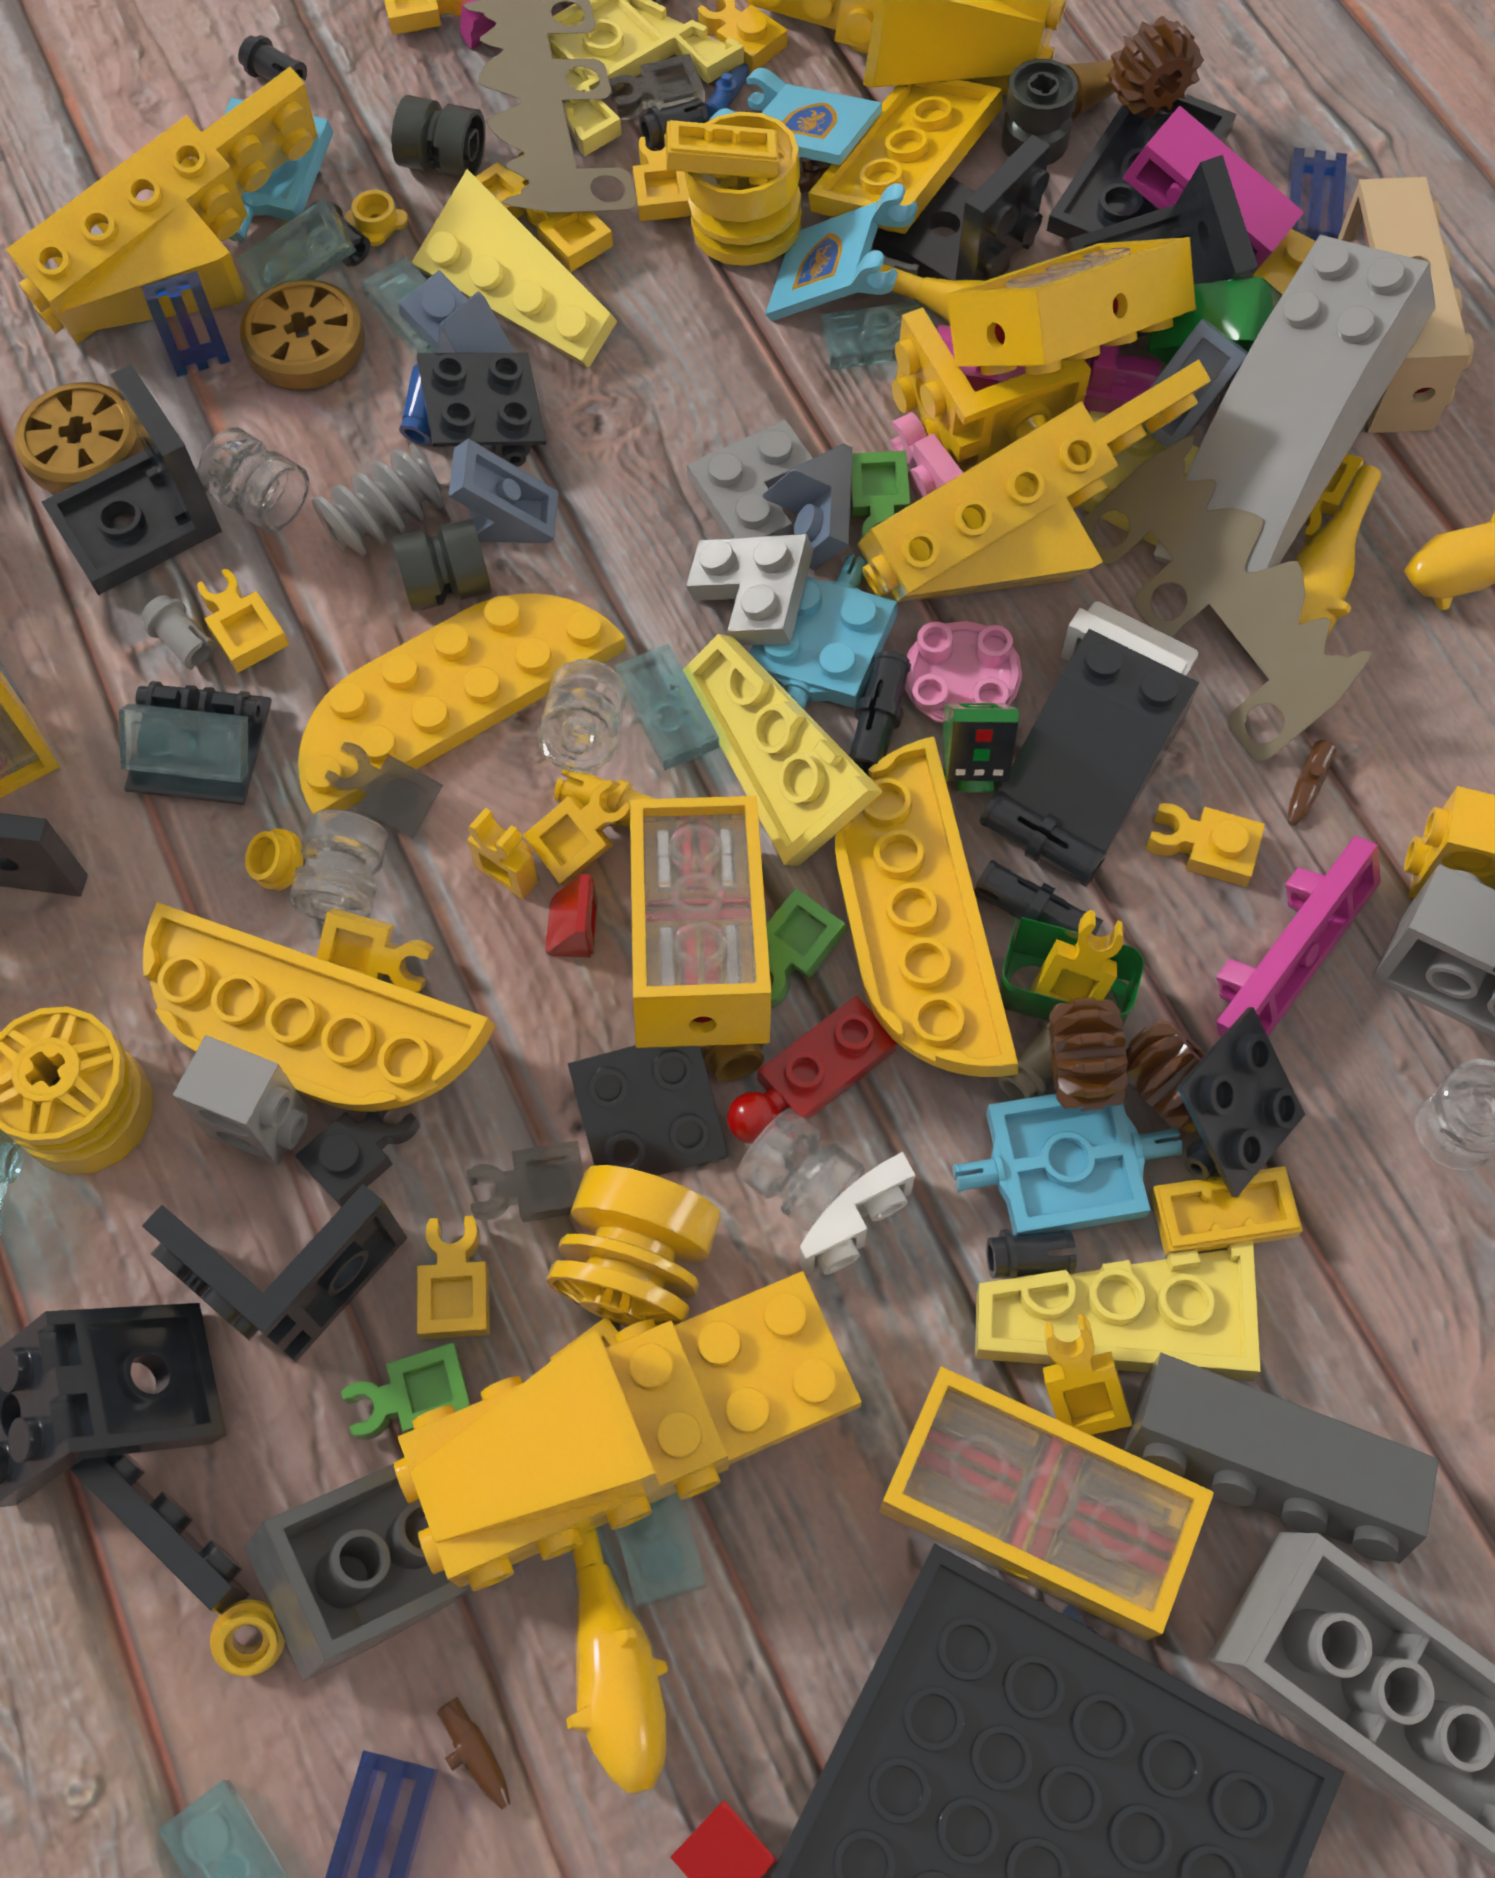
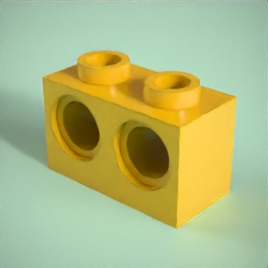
[1404,786,1495,899]

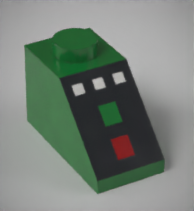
[942,703,1019,792]

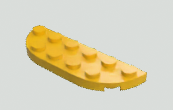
[298,593,627,826]
[835,736,1018,1077]
[143,902,496,1112]

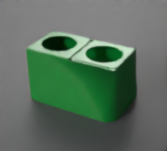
[1146,276,1282,365]
[1000,917,1144,1025]

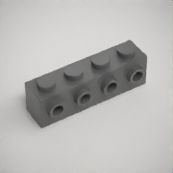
[1124,1352,1439,1564]

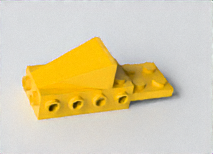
[747,0,1067,95]
[5,66,318,345]
[857,359,1211,602]
[393,1271,862,1591]

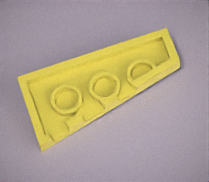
[411,169,617,369]
[681,634,883,866]
[975,1241,1261,1381]

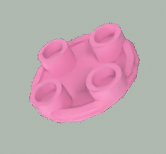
[905,621,1022,723]

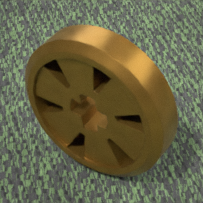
[240,279,365,389]
[14,382,144,494]

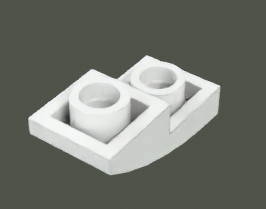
[799,1152,915,1275]

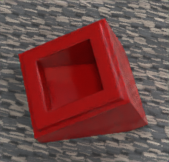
[545,874,598,958]
[670,1799,777,1878]

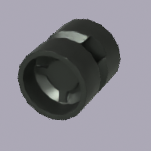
[1001,58,1078,165]
[391,95,486,179]
[391,517,492,613]

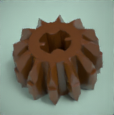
[1107,16,1204,119]
[1049,997,1128,1111]
[1126,1019,1206,1134]

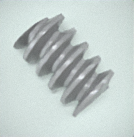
[311,443,445,557]

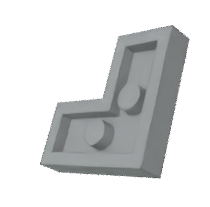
[687,419,813,539]
[686,534,814,646]

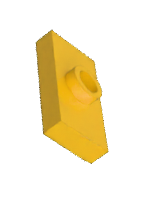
[665,120,780,179]
[1150,1166,1303,1257]

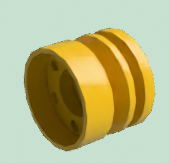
[685,112,803,266]
[0,1006,153,1175]
[546,1165,721,1326]

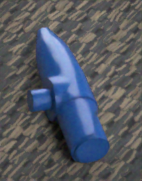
[704,64,749,119]

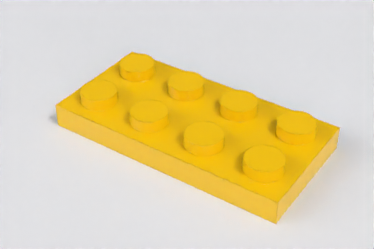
[808,80,1003,234]

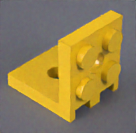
[891,307,1091,473]

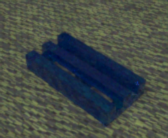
[1287,147,1347,241]
[141,271,231,377]
[325,1750,439,1878]

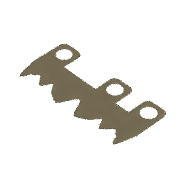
[463,0,637,213]
[1081,435,1373,761]

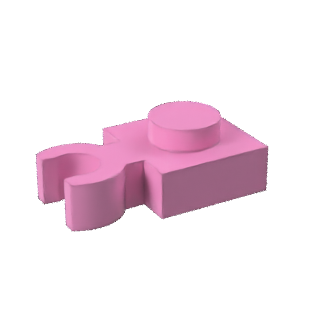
[890,412,963,499]

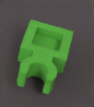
[850,451,910,540]
[766,888,848,1008]
[341,1342,472,1440]

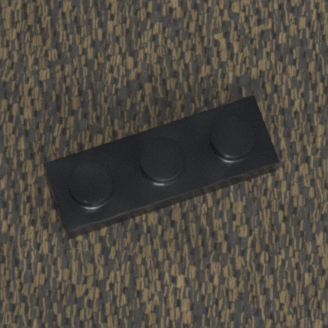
[70,1454,250,1614]

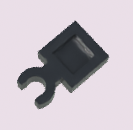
[295,1110,420,1207]

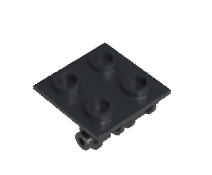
[416,352,547,467]
[124,681,272,805]
[1176,1007,1306,1197]
[567,1045,728,1176]

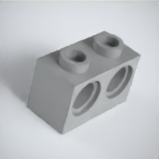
[173,1035,308,1166]

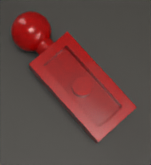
[727,995,898,1144]

